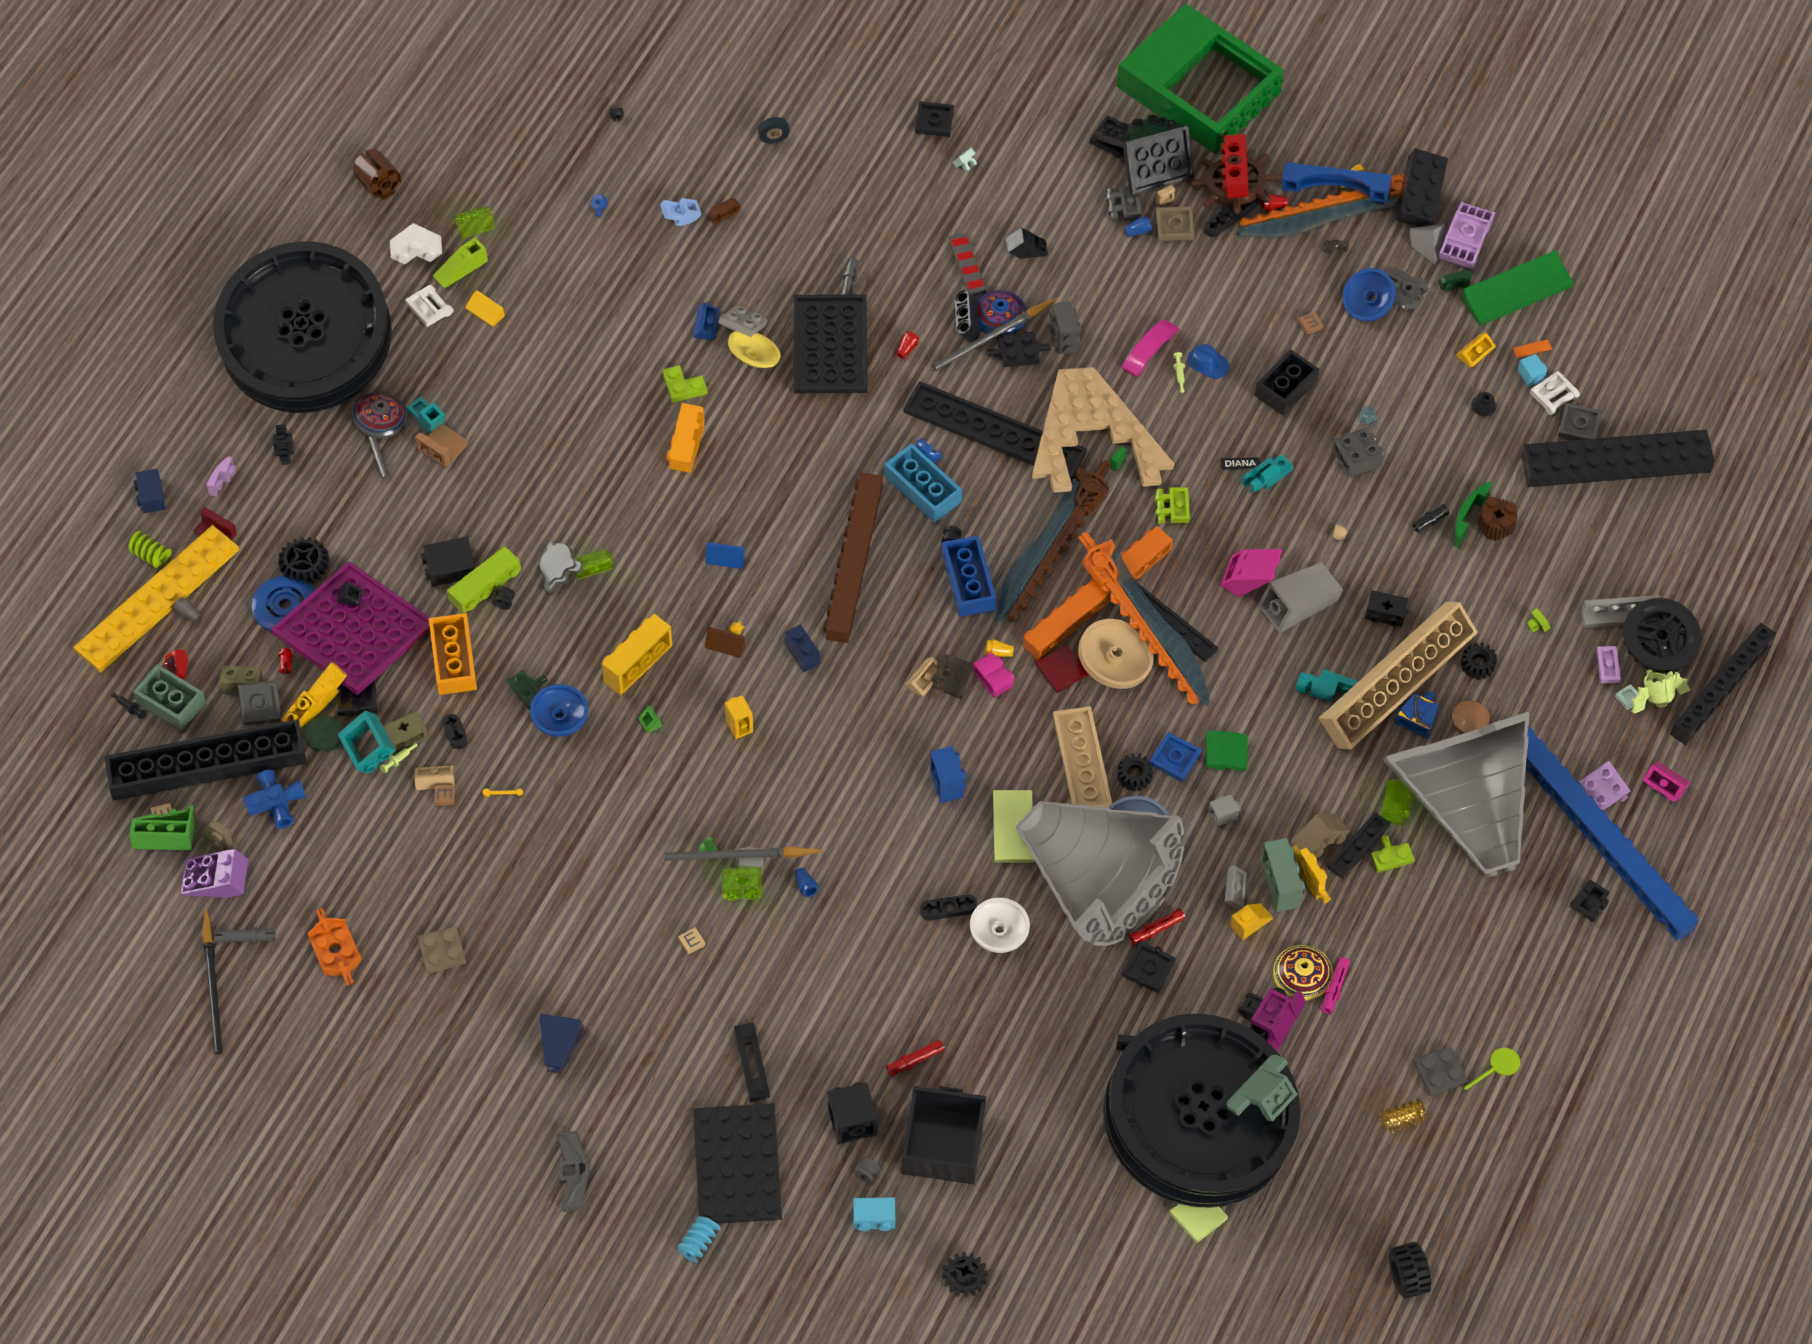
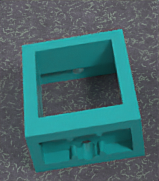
[338,711,396,774]

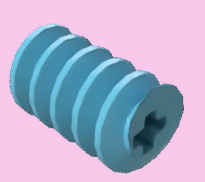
[678,1217,721,1263]

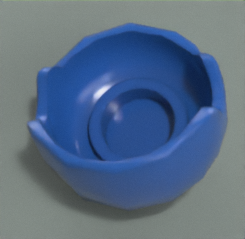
[915,438,943,463]

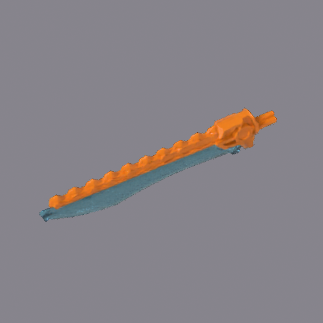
[1237,173,1404,237]
[1078,532,1210,706]

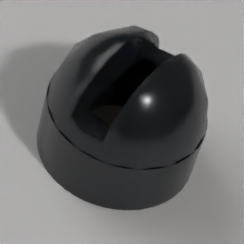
[609,108,624,121]

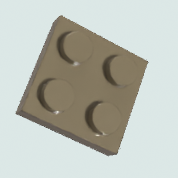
[1156,207,1194,241]
[417,926,466,974]

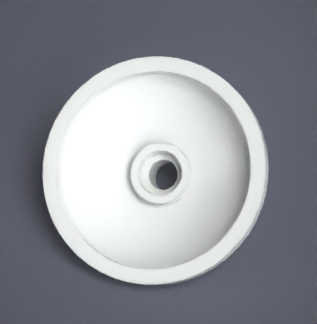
[970,898,1030,953]

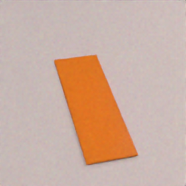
[1512,339,1552,358]

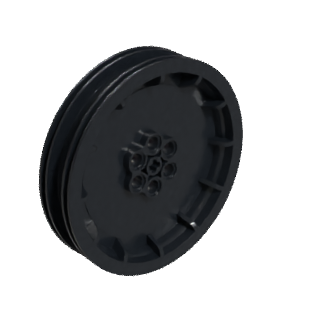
[213,241,392,413]
[1103,1014,1300,1208]

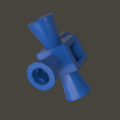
[243,770,306,829]

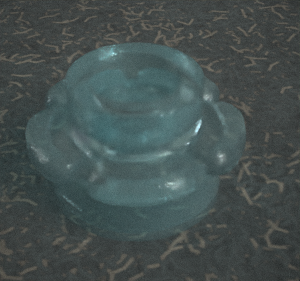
[1359,407,1377,424]

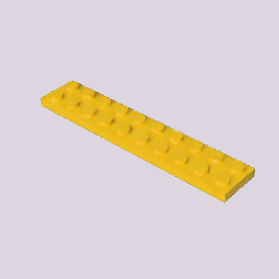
[73,525,239,673]

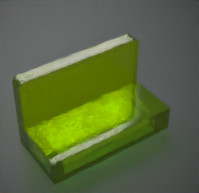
[453,206,496,239]
[575,549,614,580]

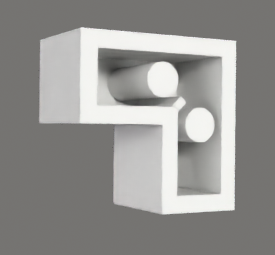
[390,223,442,264]

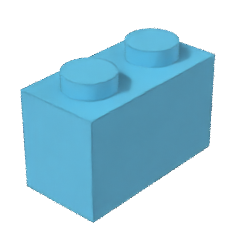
[853,1197,895,1231]

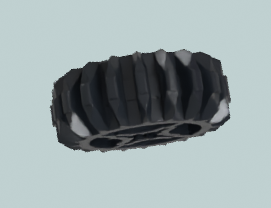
[278,536,330,584]

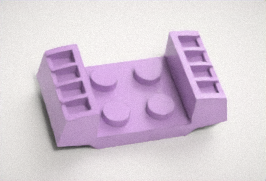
[1439,201,1495,270]

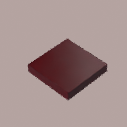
[1035,644,1089,693]

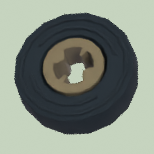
[758,117,790,144]

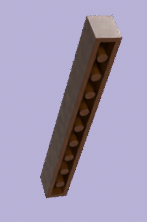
[823,472,883,643]

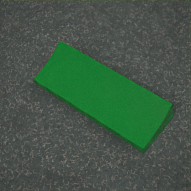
[1461,250,1574,326]

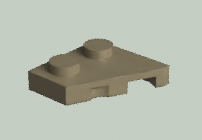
[200,820,235,852]

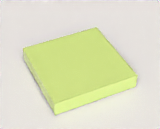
[1170,1204,1228,1243]

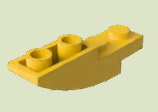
[281,662,347,728]

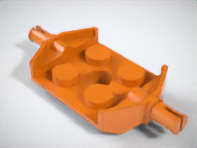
[308,908,362,985]

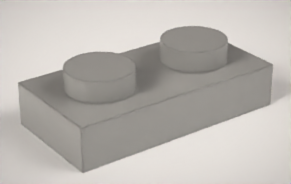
[1225,865,1247,910]

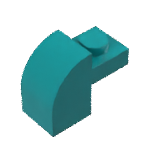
[407,396,445,433]

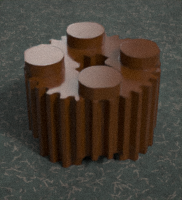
[1477,497,1518,542]

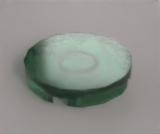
[305,716,343,752]

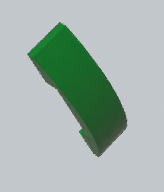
[1454,482,1493,548]

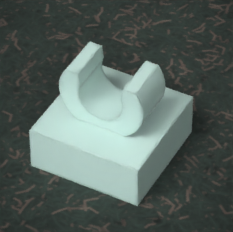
[952,148,977,172]

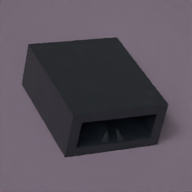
[421,536,475,587]

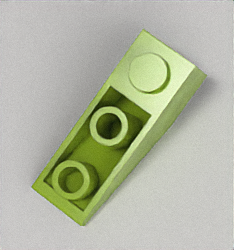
[433,237,488,289]

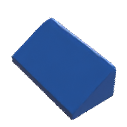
[693,302,720,340]
[706,542,745,569]

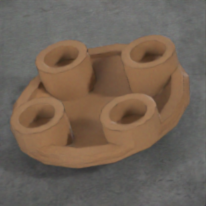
[1452,701,1490,733]

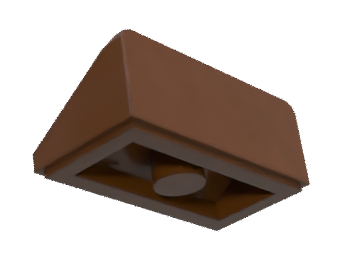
[705,627,745,658]

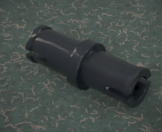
[1412,504,1450,533]

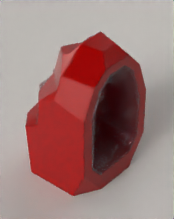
[164,650,189,679]

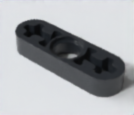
[920,894,977,921]

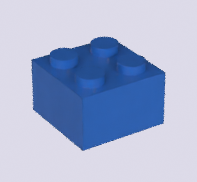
[930,746,967,803]

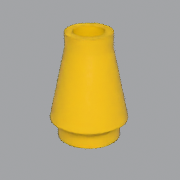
[985,639,1014,657]

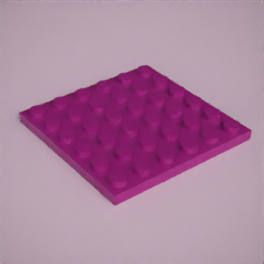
[271,561,430,695]

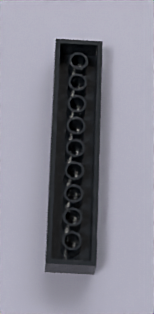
[1521,429,1714,487]
[104,719,307,801]

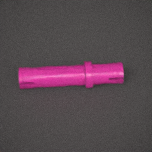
[1321,957,1350,1014]

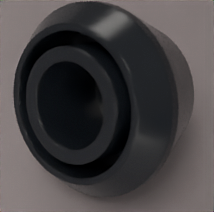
[1471,392,1497,416]

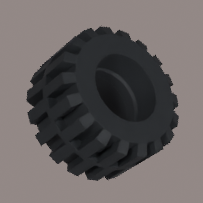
[1389,1242,1432,1299]

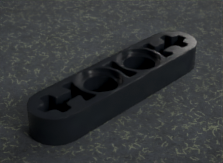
[1205,198,1260,237]

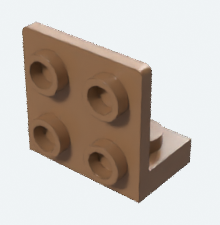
[415,424,469,468]

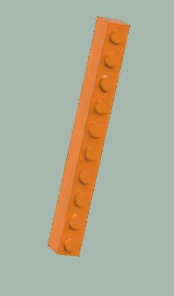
[1023,526,1173,660]

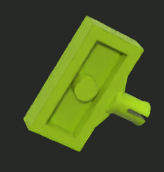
[1370,835,1415,873]

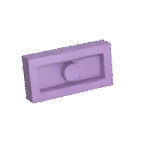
[1596,646,1621,683]

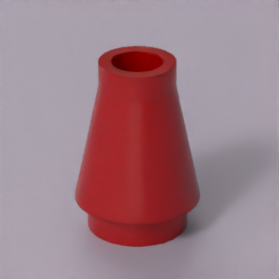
[1260,193,1288,211]
[896,331,919,359]

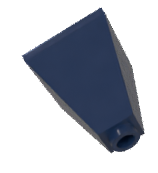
[540,1014,584,1073]

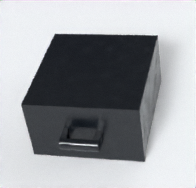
[901,1086,986,1185]

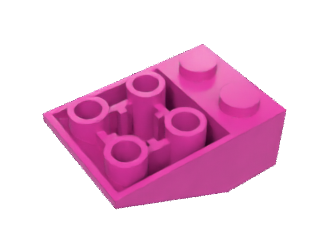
[1221,549,1282,597]

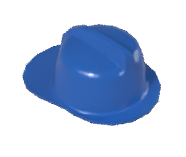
[1187,344,1229,379]

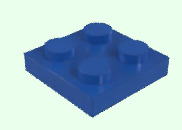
[1150,732,1202,782]

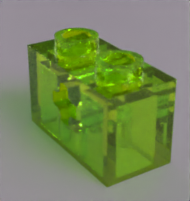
[1381,779,1413,826]
[722,868,762,900]

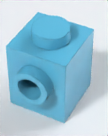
[1518,354,1547,387]

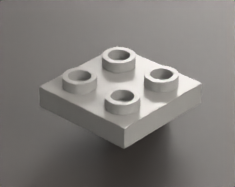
[719,306,768,337]

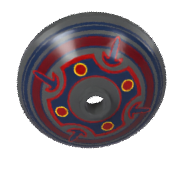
[351,392,407,438]

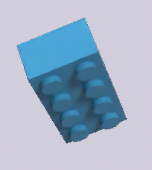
[884,443,962,523]

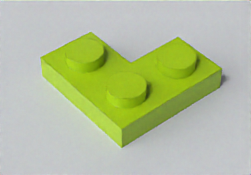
[662,365,708,403]

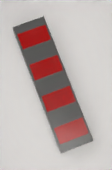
[949,233,986,296]

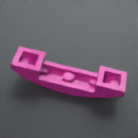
[1122,319,1179,378]

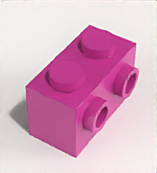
[1642,761,1691,802]

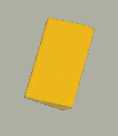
[465,290,505,327]
[1456,332,1496,368]

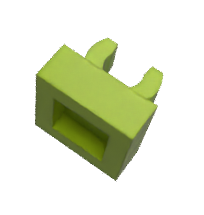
[1527,608,1551,633]

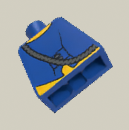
[1395,691,1439,739]

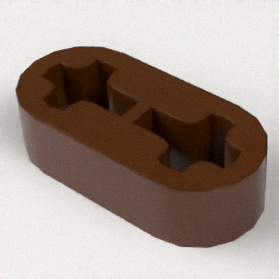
[707,198,741,224]

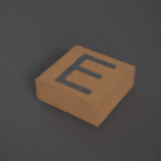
[1299,312,1324,335]
[435,785,455,806]

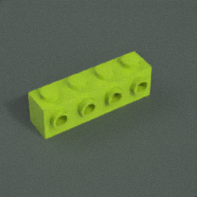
[447,546,521,613]

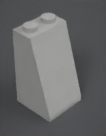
[1258,562,1343,633]

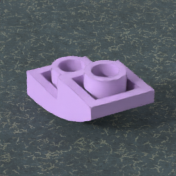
[207,456,236,496]

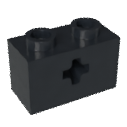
[1365,590,1409,627]

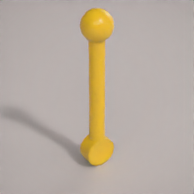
[482,788,523,797]

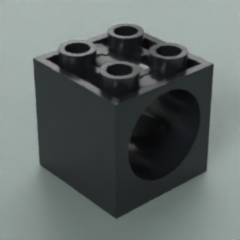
[827,1082,877,1145]

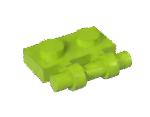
[1155,487,1190,524]

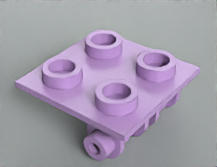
[1579,761,1630,810]

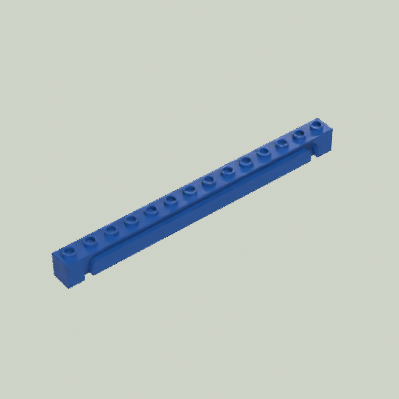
[1526,726,1698,941]

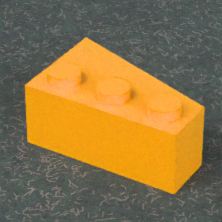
[666,403,705,473]

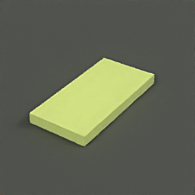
[993,790,1034,863]

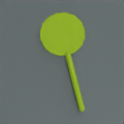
[1464,1048,1521,1090]

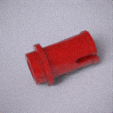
[278,648,293,674]

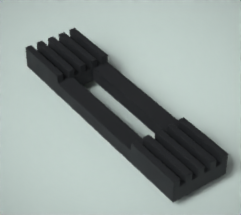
[734,1022,770,1101]

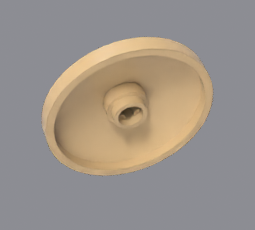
[1078,619,1154,689]

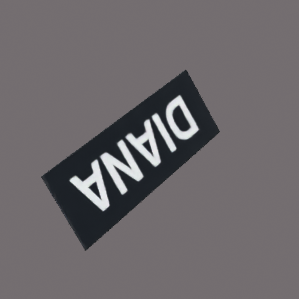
[1220,457,1260,469]

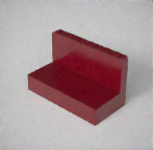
[193,507,237,541]

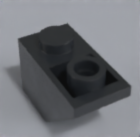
[1006,227,1048,259]

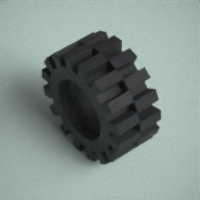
[1461,642,1497,680]
[1117,753,1153,791]

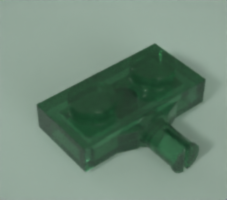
[507,670,548,710]

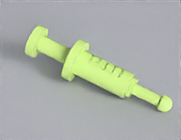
[1173,352,1185,393]
[380,743,417,773]

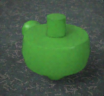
[699,837,717,851]

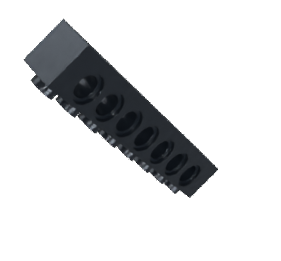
[1670,622,1776,746]

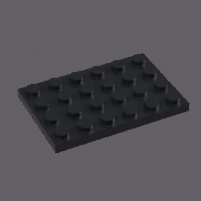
[794,294,868,393]
[693,1103,782,1224]

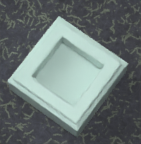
[1615,684,1638,710]

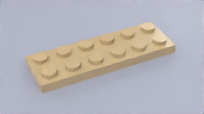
[1053,706,1112,808]

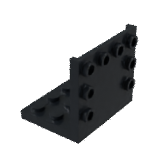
[1095,115,1194,194]

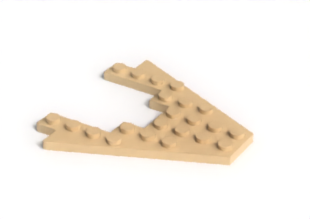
[1032,367,1174,493]

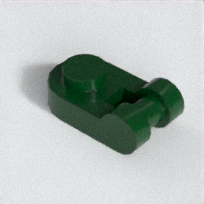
[1438,270,1472,291]

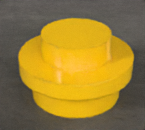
[728,621,745,635]

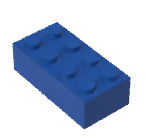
[941,535,996,617]

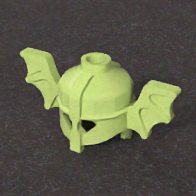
[1631,670,1691,713]

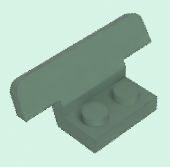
[1227,1055,1298,1121]

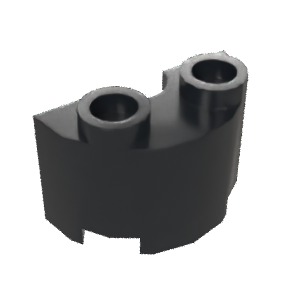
[1569,879,1610,922]

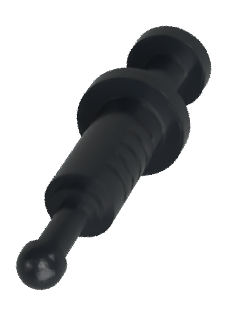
[111,692,146,719]

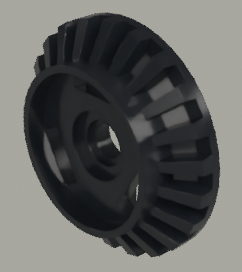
[1622,598,1701,673]

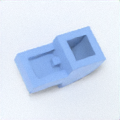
[660,198,701,226]

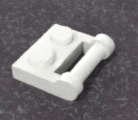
[405,285,454,327]
[1530,371,1580,415]

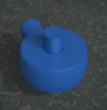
[591,194,607,217]

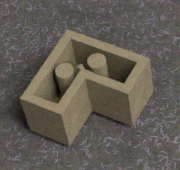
[1292,813,1350,858]

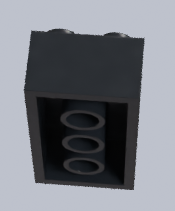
[1394,148,1448,227]

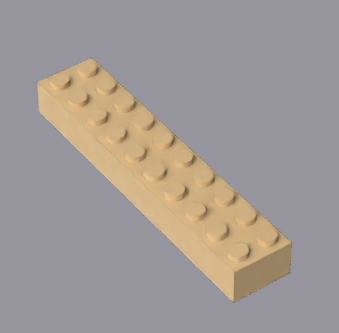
[1319,602,1478,750]

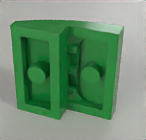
[1205,731,1248,772]

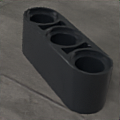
[955,289,980,342]

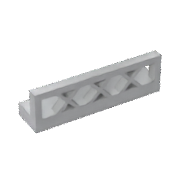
[1581,595,1660,628]

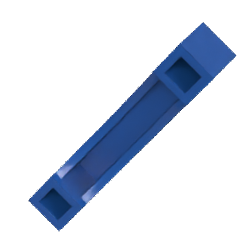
[1281,163,1392,203]

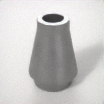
[173,597,202,623]

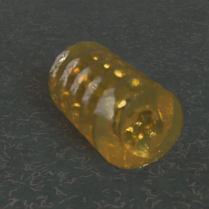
[1380,1098,1426,1134]

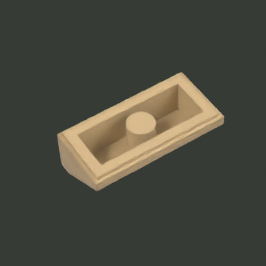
[905,657,945,697]
[415,765,455,790]

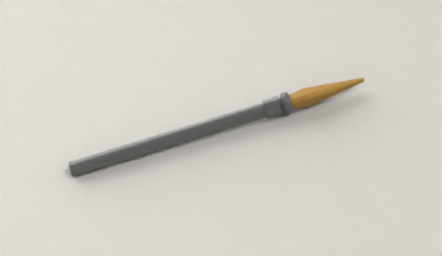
[933,298,1058,370]
[665,846,822,861]

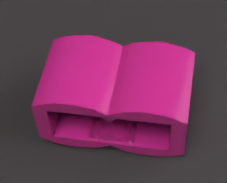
[972,653,1014,698]

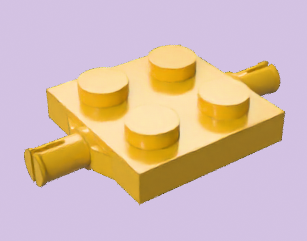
[1293,845,1331,903]

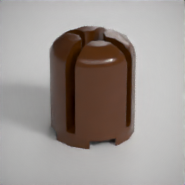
[353,149,402,200]

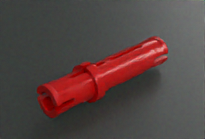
[1129,908,1185,946]
[886,1039,945,1077]

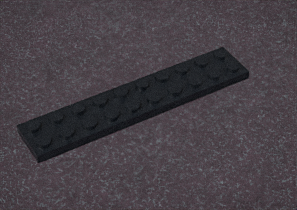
[903,381,1087,480]

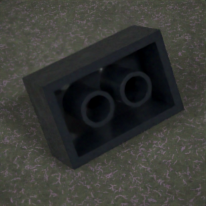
[1255,349,1319,416]

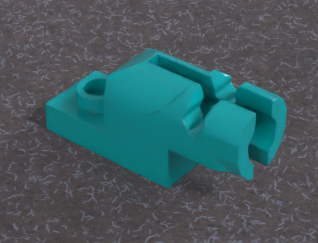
[1241,454,1294,493]
[1295,669,1359,702]

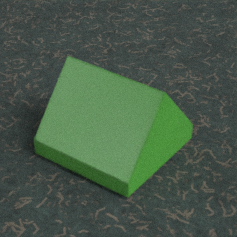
[638,706,662,733]

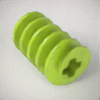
[128,530,172,568]

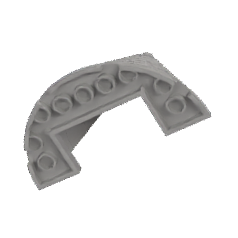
[1383,712,1530,878]
[1016,801,1184,946]

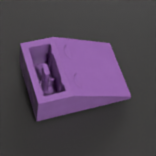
[181,849,248,898]

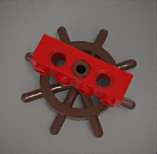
[1190,134,1282,214]

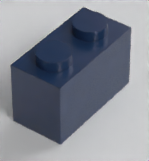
[133,468,166,513]
[784,624,820,672]

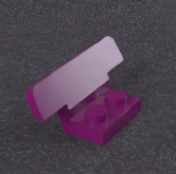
[1251,988,1305,1051]

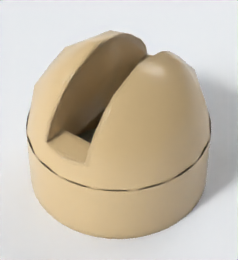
[1332,524,1347,540]

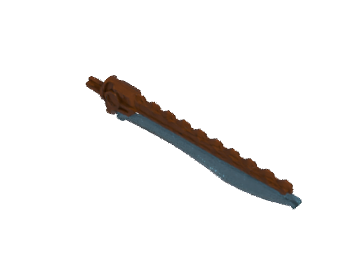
[997,460,1111,623]

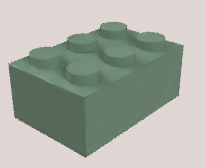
[133,664,206,731]
[1261,838,1305,912]

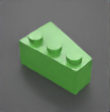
[129,805,197,850]

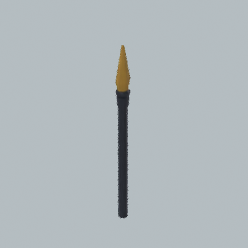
[202,909,222,1054]

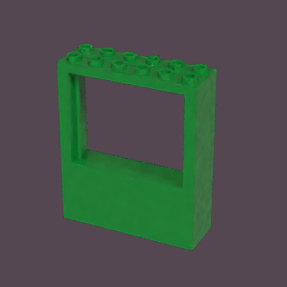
[1116,3,1284,154]

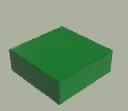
[1110,446,1127,472]

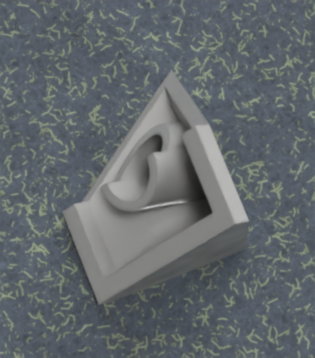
[1410,223,1446,265]

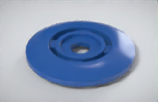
[252,576,315,632]

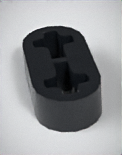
[443,714,467,749]

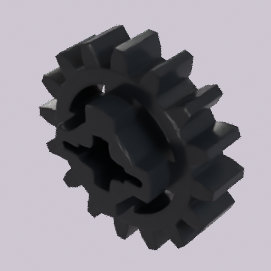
[272,424,295,465]
[942,1252,988,1298]

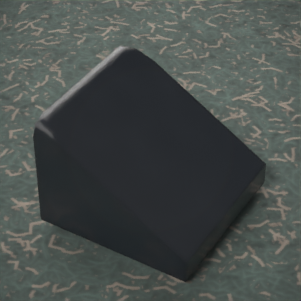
[336,581,363,606]

